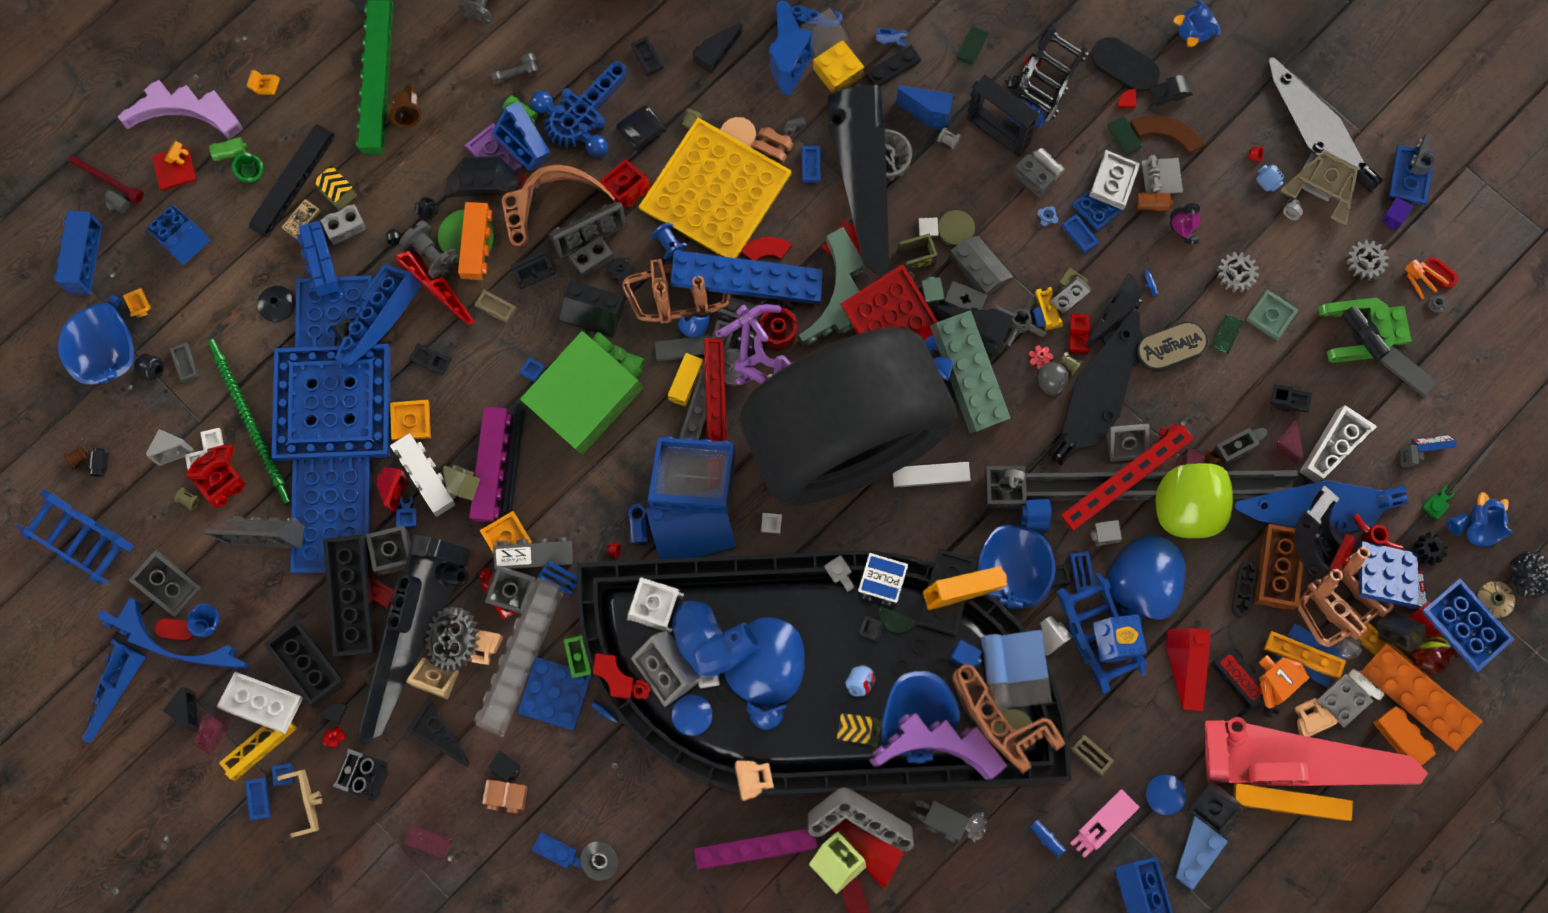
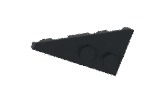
[408,699,470,767]

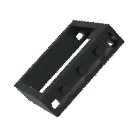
[967,74,1039,157]

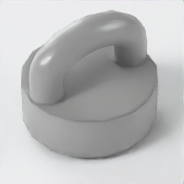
[1283,199,1303,220]
[1005,469,1025,488]

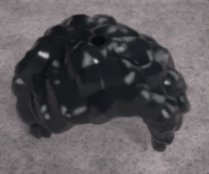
[1509,551,1548,599]

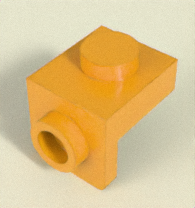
[247,70,280,95]
[123,288,151,319]

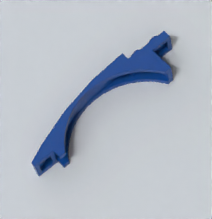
[97,598,250,669]

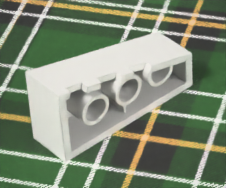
[1300,405,1377,483]
[390,433,456,517]

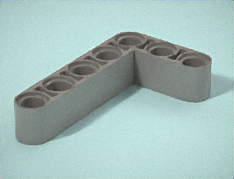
[808,788,914,851]

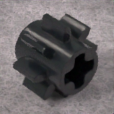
[414,197,439,220]

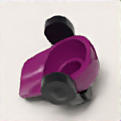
[1169,203,1201,245]

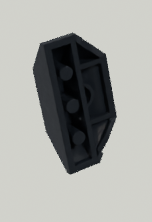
[446,156,520,197]

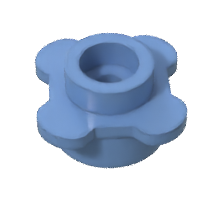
[1037,206,1058,226]

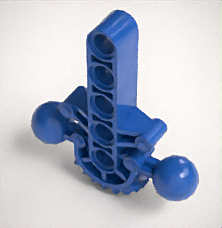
[530,62,626,159]

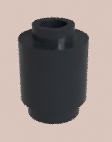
[87,448,109,477]

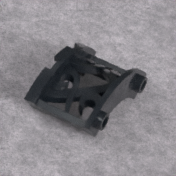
[1294,485,1343,579]

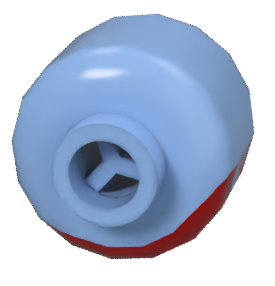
[846,666,875,697]

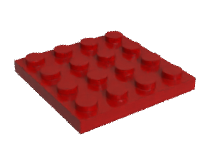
[840,264,938,340]

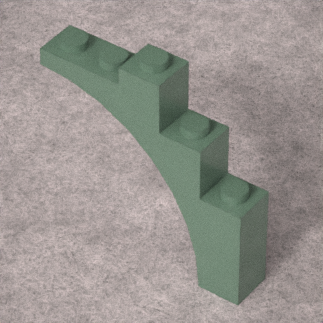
[798,227,865,346]

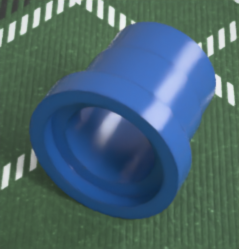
[1446,513,1472,536]

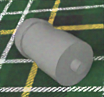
[1032,148,1065,181]

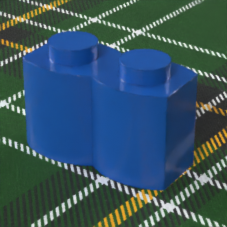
[1020,499,1051,533]

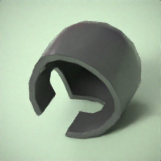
[1037,362,1069,396]

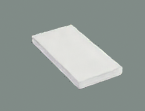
[217,672,303,734]

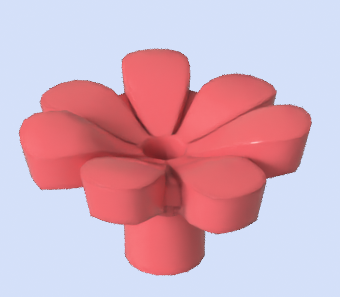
[1029,345,1054,370]

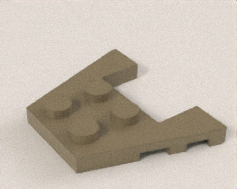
[1280,150,1358,226]

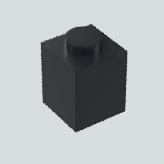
[488,751,521,783]

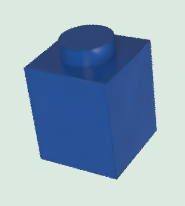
[948,640,982,669]

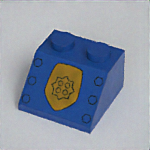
[1093,614,1147,663]

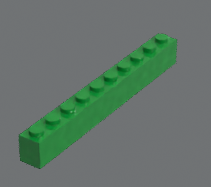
[356,0,394,155]

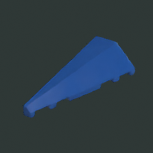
[82,638,146,743]

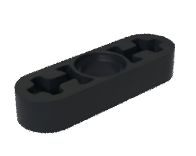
[1231,561,1258,617]

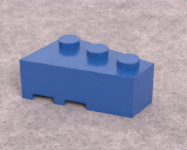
[491,102,550,171]

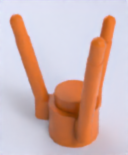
[1405,259,1449,299]

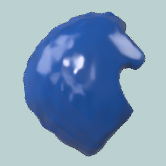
[678,314,710,338]
[187,603,220,637]

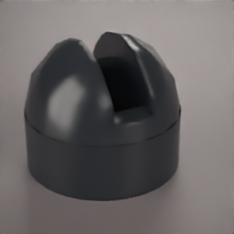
[386,229,401,245]

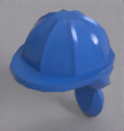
[747,700,786,730]

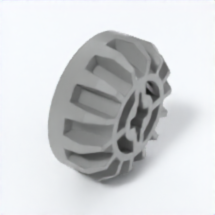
[885,129,912,181]

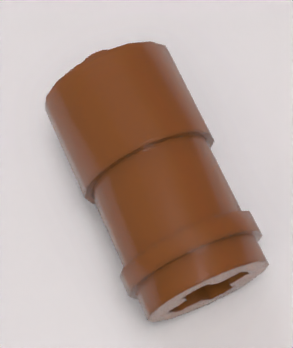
[1136,192,1173,212]

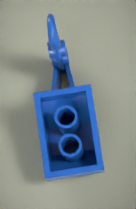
[769,1,842,96]

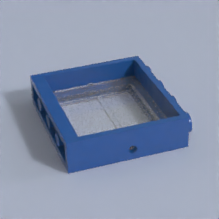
[648,436,736,514]

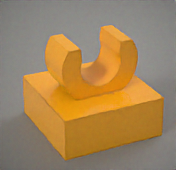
[164,141,188,164]

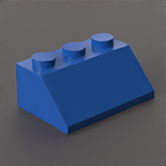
[1115,857,1173,913]

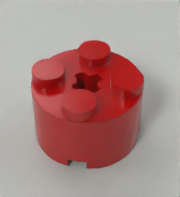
[760,308,797,351]

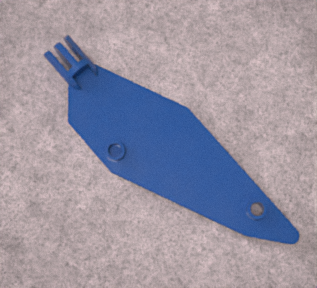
[1235,480,1408,535]

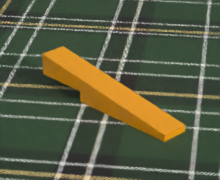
[1233,784,1353,821]

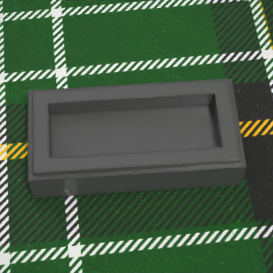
[169,342,200,384]

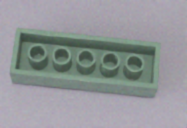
[930,310,1011,433]

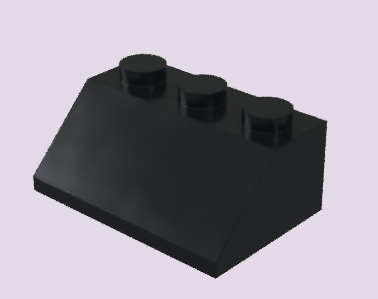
[560,280,625,337]

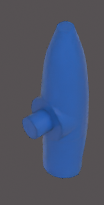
[1144,269,1159,296]
[591,701,618,722]

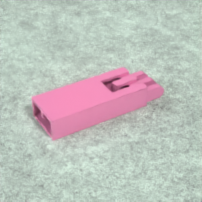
[1070,789,1140,858]

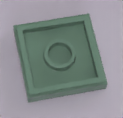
[1246,289,1299,341]

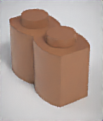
[482,780,528,814]

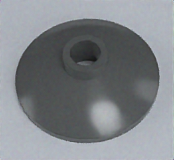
[580,842,618,881]

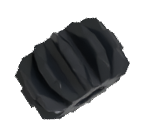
[1413,532,1448,566]

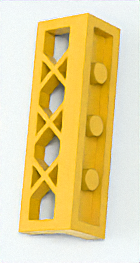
[220,722,298,781]

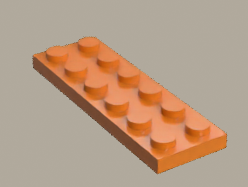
[1360,642,1483,751]

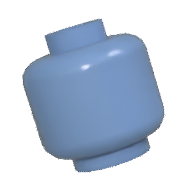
[1256,164,1284,192]

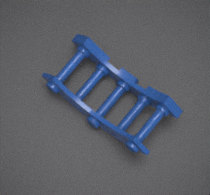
[16,489,134,585]
[1056,573,1147,694]

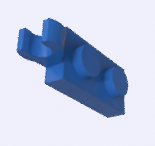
[532,832,583,870]

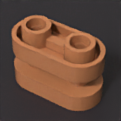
[751,127,793,165]

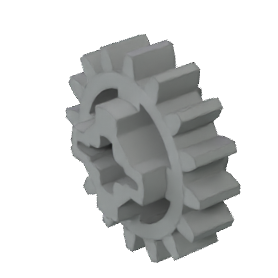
[1346,240,1389,281]
[1217,252,1259,293]

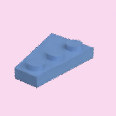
[1175,816,1228,890]

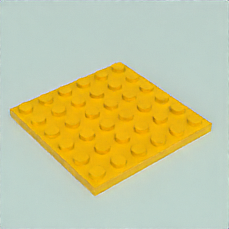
[639,118,792,258]

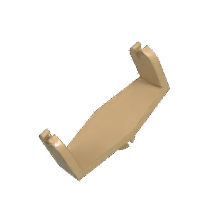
[277,770,322,838]

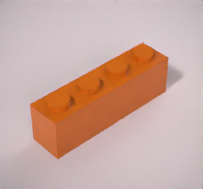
[458,202,493,280]

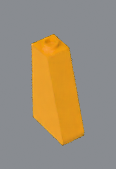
[923,566,1007,611]

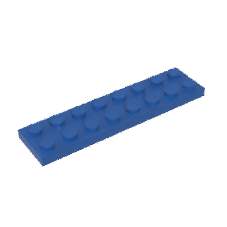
[670,250,823,305]

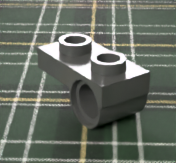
[1409,133,1436,175]
[1050,276,1091,314]

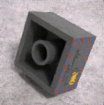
[366,525,411,576]

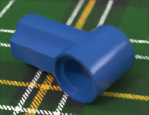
[628,504,648,544]

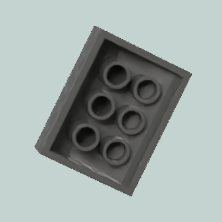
[549,201,627,259]
[204,516,305,548]

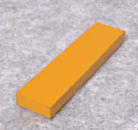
[1264,631,1346,680]

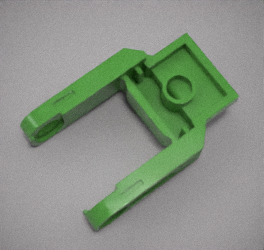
[1318,298,1412,363]

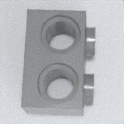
[321,204,367,245]

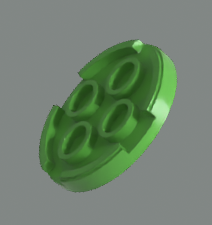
[438,210,494,263]

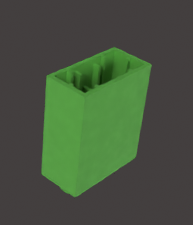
[520,331,644,455]

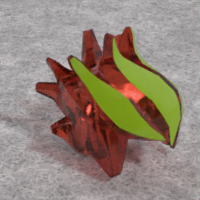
[1407,634,1458,677]

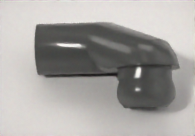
[783,117,806,138]

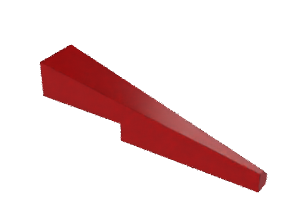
[395,251,475,327]
[813,805,904,889]

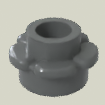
[1428,295,1447,313]

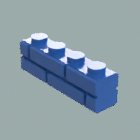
[297,221,340,296]

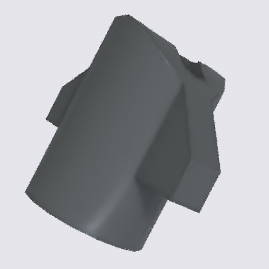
[105,191,130,214]

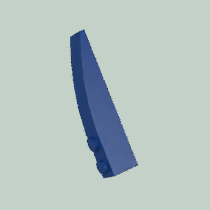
[335,264,422,365]

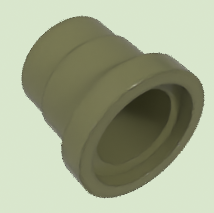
[682,108,703,129]

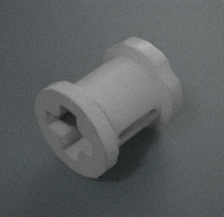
[937,127,961,150]

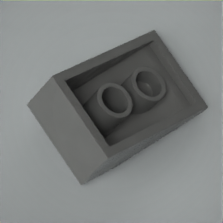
[128,547,201,617]

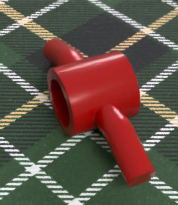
[1351,513,1403,550]

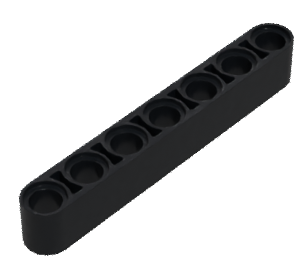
[249,124,335,237]

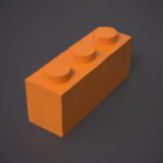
[1373,706,1436,766]

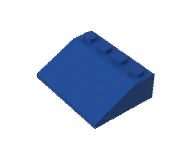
[646,488,736,559]
[1422,578,1514,673]

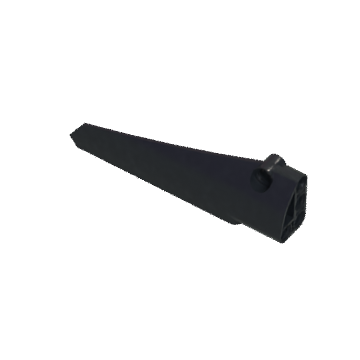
[828,85,889,276]
[358,535,471,745]

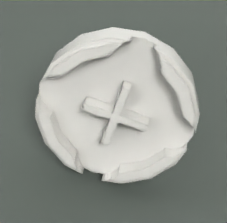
[1348,669,1384,700]

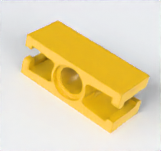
[668,353,703,407]

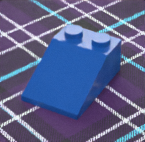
[896,85,953,130]

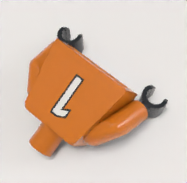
[1258,655,1312,718]

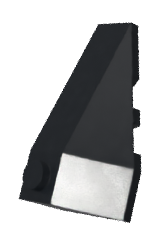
[1085,273,1144,348]
[934,304,1014,358]

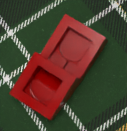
[1069,314,1090,354]

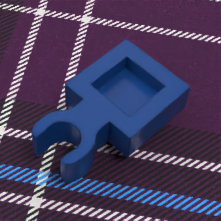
[396,496,417,530]

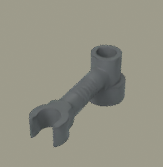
[491,53,538,83]

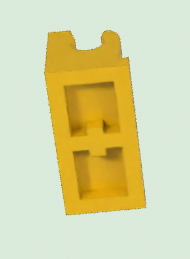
[1034,287,1063,331]

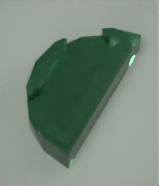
[878,606,917,634]

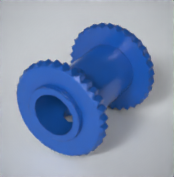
[651,222,687,260]

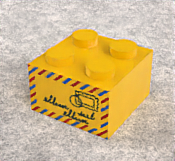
[813,40,864,94]

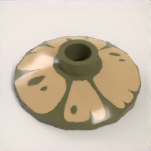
[1476,581,1515,619]

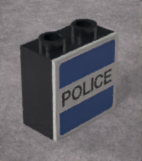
[858,553,908,607]

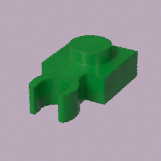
[1421,486,1455,521]

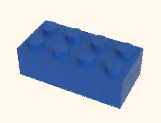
[54,210,102,295]

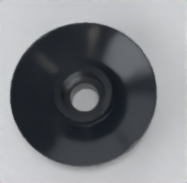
[257,286,295,322]

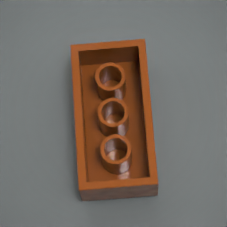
[1254,524,1303,611]

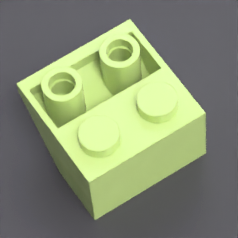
[809,831,866,894]

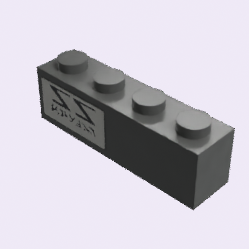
[493,537,573,569]

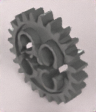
[425,607,480,671]

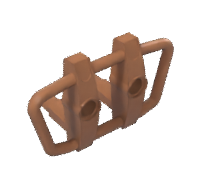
[622,259,731,324]
[1297,547,1394,647]

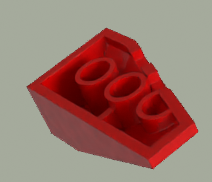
[1166,628,1210,712]

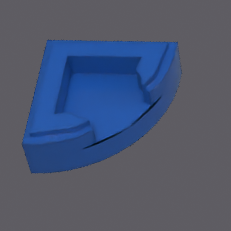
[1031,307,1045,327]

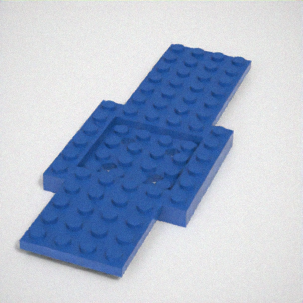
[272,276,391,574]

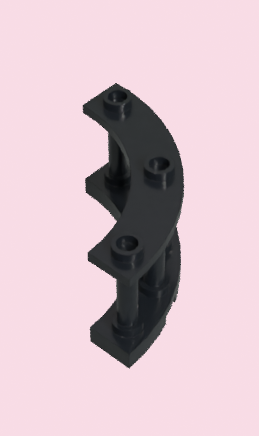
[1012,23,1089,122]

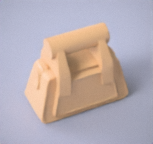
[471,630,503,665]
[1294,698,1338,737]
[735,761,773,801]

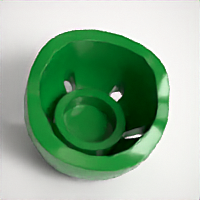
[232,153,263,183]

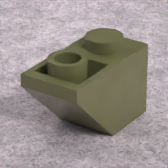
[443,464,480,501]

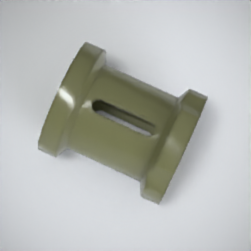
[1059,352,1082,376]
[174,488,201,511]

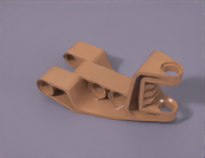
[952,665,1065,773]

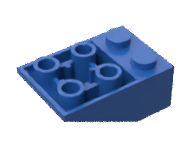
[146,204,211,265]

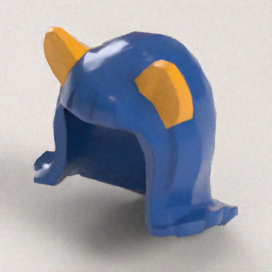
[1173,0,1221,47]
[1467,492,1513,547]

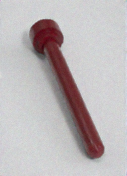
[68,155,144,204]

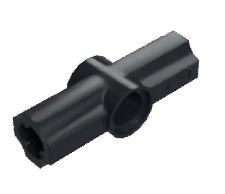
[1342,306,1391,361]

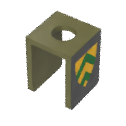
[897,233,938,271]

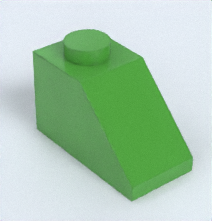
[564,633,592,678]

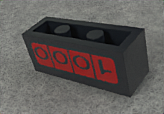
[1210,646,1264,710]

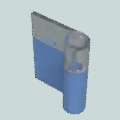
[981,630,1052,713]

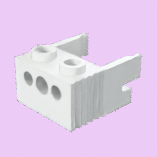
[627,577,684,634]

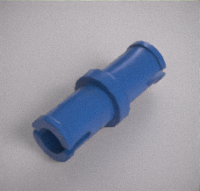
[1029,819,1066,858]

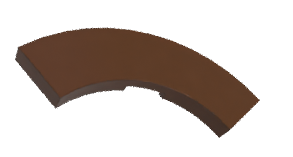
[1130,115,1206,155]

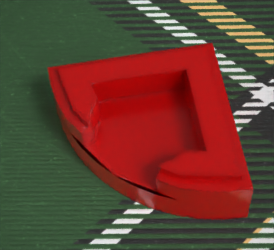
[1117,89,1136,108]

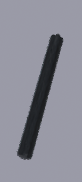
[502,402,524,514]

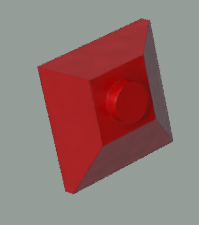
[376,468,409,515]

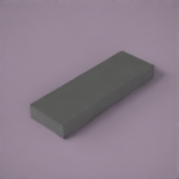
[655,335,711,362]
[1379,346,1438,397]

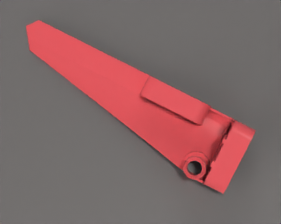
[1205,717,1428,786]

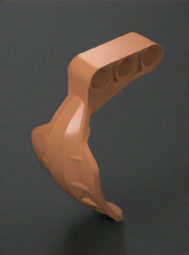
[502,165,615,248]

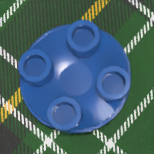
[672,695,712,736]
[1146,775,1186,815]

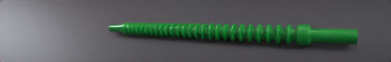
[207,339,291,505]

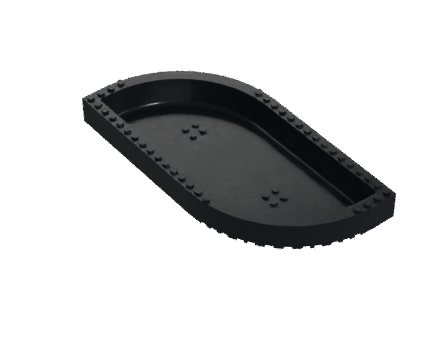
[577,550,1072,798]

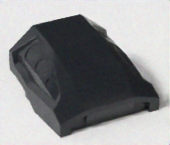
[616,105,667,151]
[333,749,388,801]

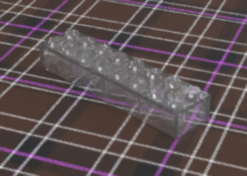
[475,577,563,738]

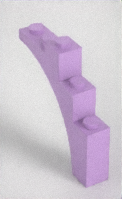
[117,80,244,140]

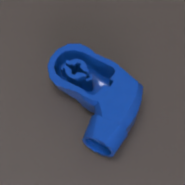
[672,601,759,678]

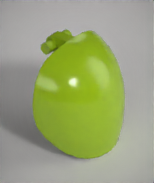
[1155,464,1233,538]

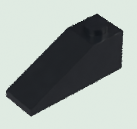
[693,23,743,74]

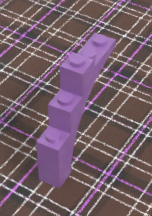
[870,713,1007,780]

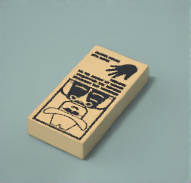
[282,199,321,239]

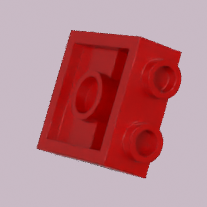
[598,159,651,209]
[191,464,246,509]

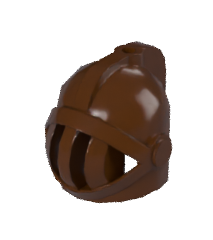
[387,85,421,128]

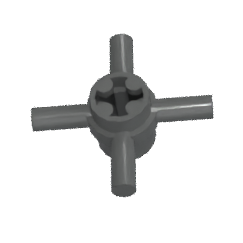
[995,296,1047,347]

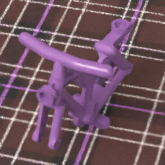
[715,304,793,385]

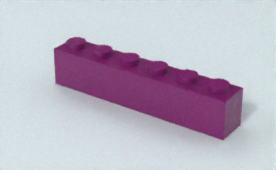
[469,407,512,524]
[694,829,817,870]

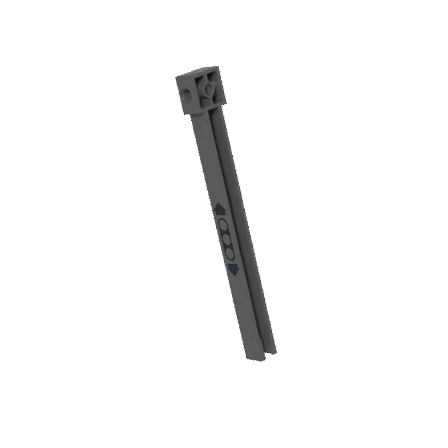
[984,466,1298,509]

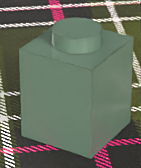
[921,277,945,307]

